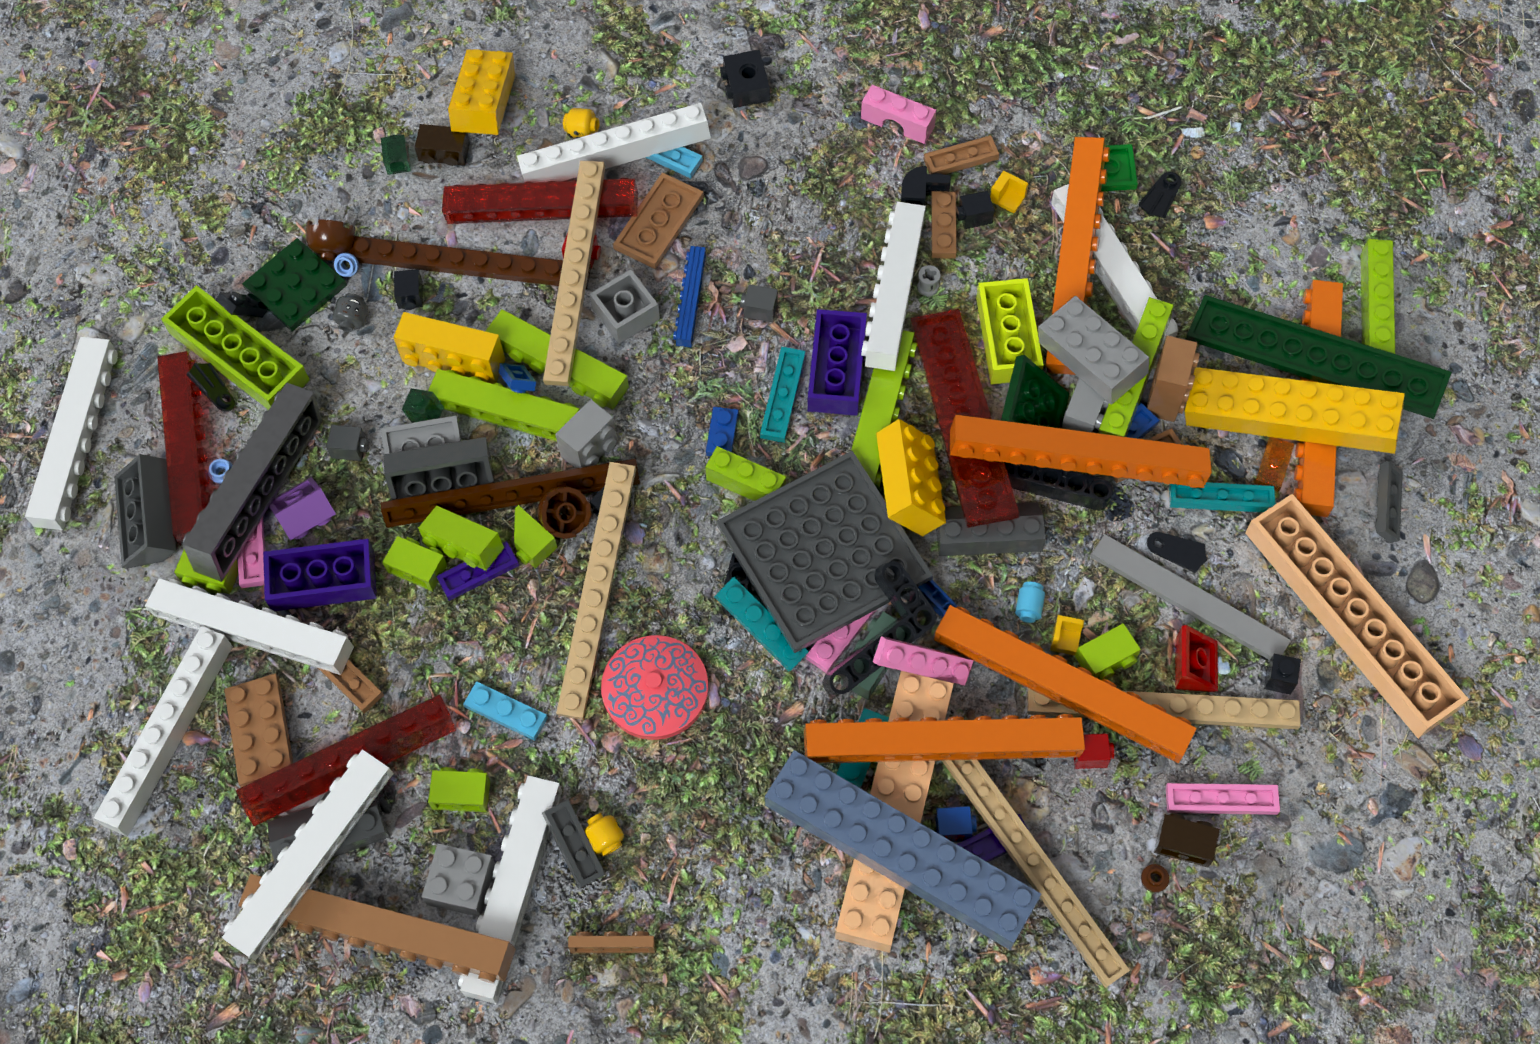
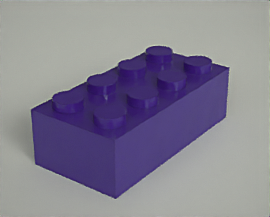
[807,309,867,416]
[263,539,377,612]

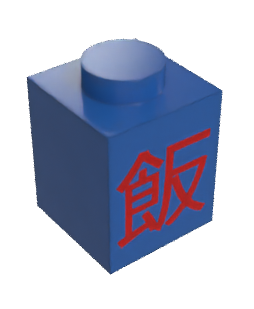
[935,807,977,842]

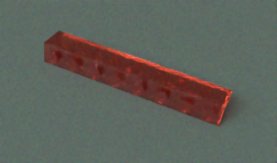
[442,178,638,224]
[157,351,210,546]
[236,695,456,826]

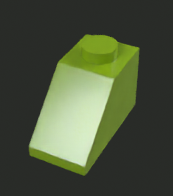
[514,505,558,569]

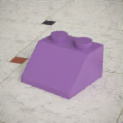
[269,477,336,541]

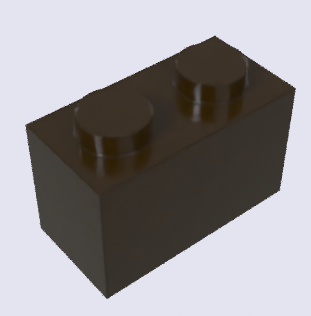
[414,124,470,166]
[1154,813,1220,868]

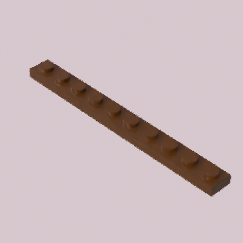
[349,236,591,290]
[380,458,640,528]

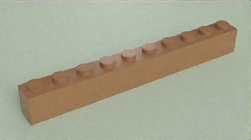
[238,874,516,984]

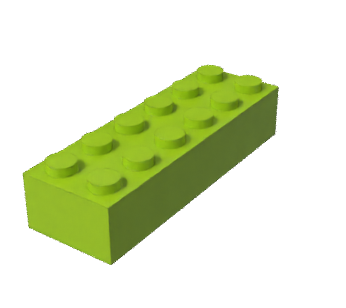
[161,285,310,410]

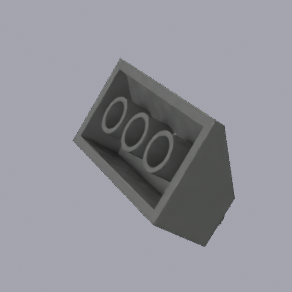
[384,437,495,500]
[114,454,177,569]
[936,502,1046,556]
[268,796,390,866]

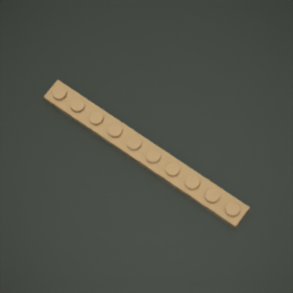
[543,161,605,386]
[556,462,636,720]
[1027,688,1301,730]
[941,760,1130,988]

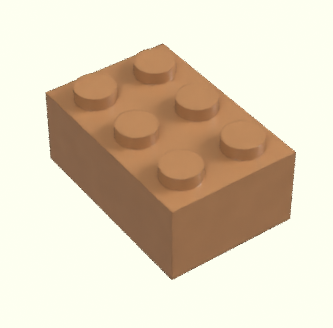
[1146,336,1200,422]

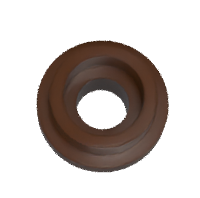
[1141,864,1169,893]

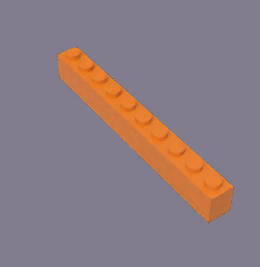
[1046,137,1110,375]
[1293,280,1343,517]
[950,415,1212,488]
[934,605,1197,763]
[804,714,1085,763]

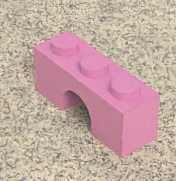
[861,85,936,144]

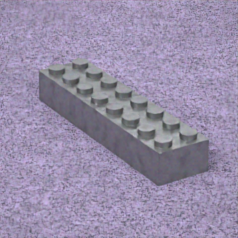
[182,383,322,582]

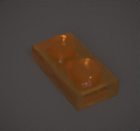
[1254,437,1295,492]

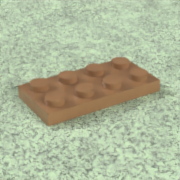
[613,172,704,269]
[224,673,295,789]

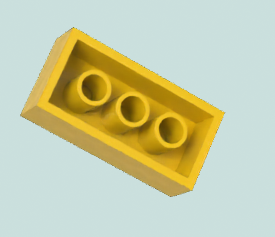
[448,49,515,135]
[393,312,505,384]
[876,419,946,536]

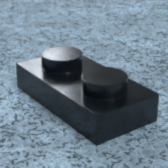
[216,292,267,318]

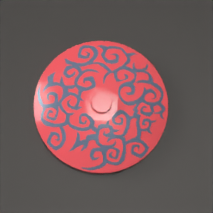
[601,635,709,740]

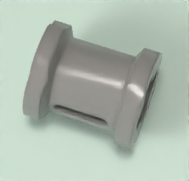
[917,265,941,297]

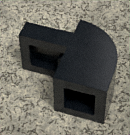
[901,166,951,206]

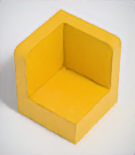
[990,170,1029,213]
[1050,615,1084,656]

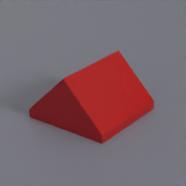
[1175,625,1218,692]

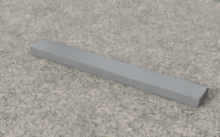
[1091,534,1291,660]

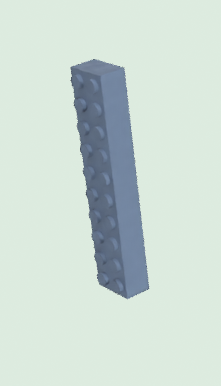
[765,750,1041,951]

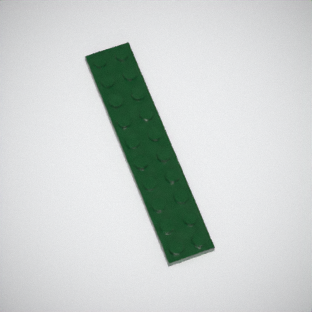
[1186,295,1452,419]

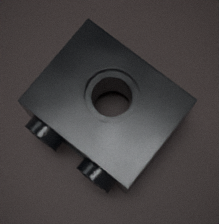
[720,50,770,108]

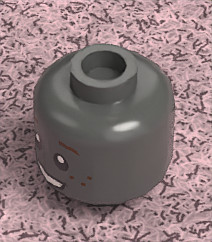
[333,293,368,332]

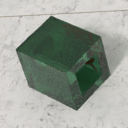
[381,134,411,175]
[402,388,444,423]

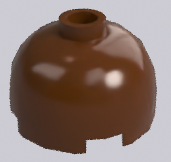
[305,219,356,261]
[537,486,591,539]

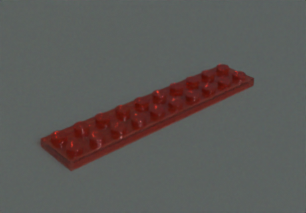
[911,309,1019,528]

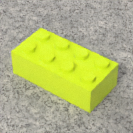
[976,278,1044,384]

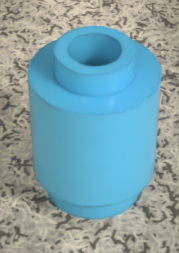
[1015,582,1045,623]

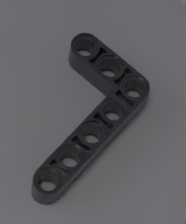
[987,416,1113,511]
[823,562,937,695]

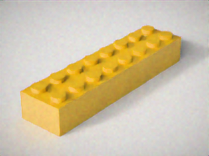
[1185,367,1405,454]

